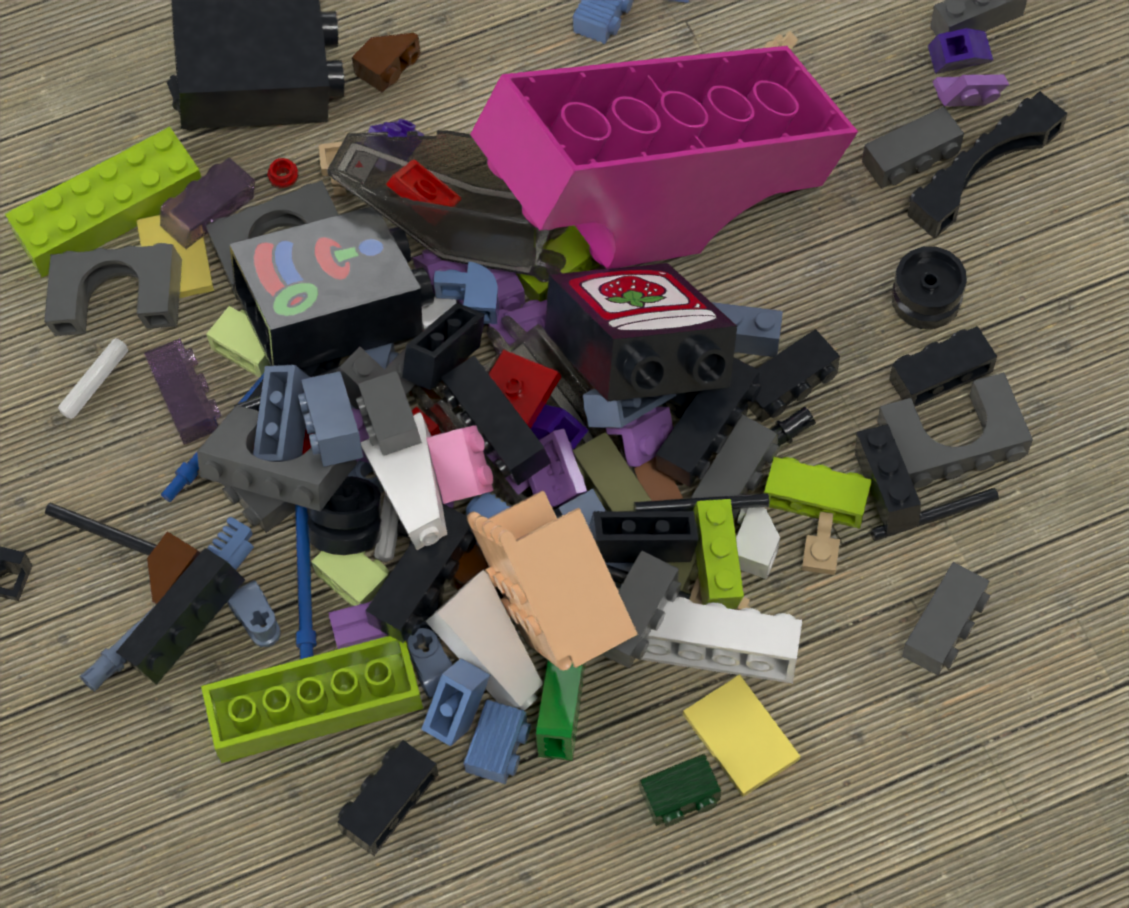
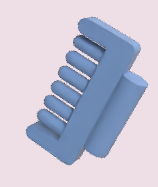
[207,517,254,570]

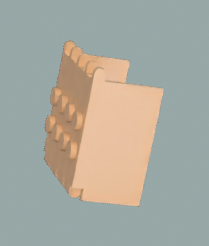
[467,490,638,670]

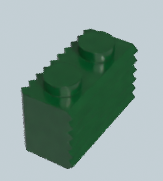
[639,754,721,827]

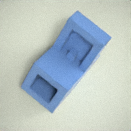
[434,262,499,324]

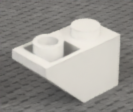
[735,507,780,579]

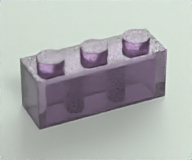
[160,158,255,249]
[144,338,221,445]

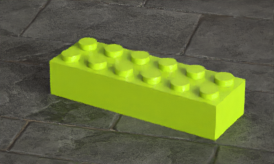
[5,126,206,278]
[201,636,423,763]

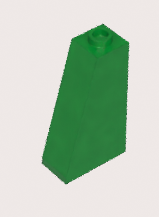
[536,660,586,761]

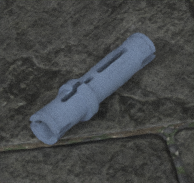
[79,606,155,692]

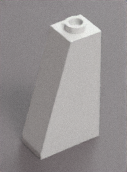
[361,412,447,550]
[426,570,543,710]

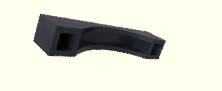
[907,91,1068,239]

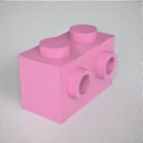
[426,425,493,504]

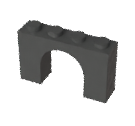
[205,181,339,300]
[44,243,182,336]
[877,372,1033,488]
[197,405,357,511]

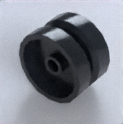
[892,246,967,329]
[307,476,382,555]

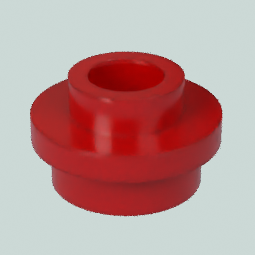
[267,158,299,188]

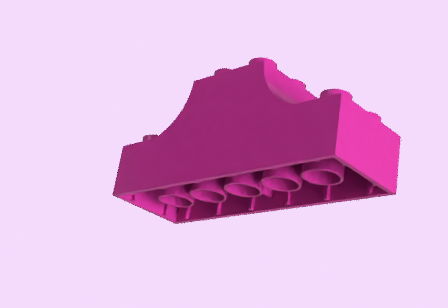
[470,46,858,269]

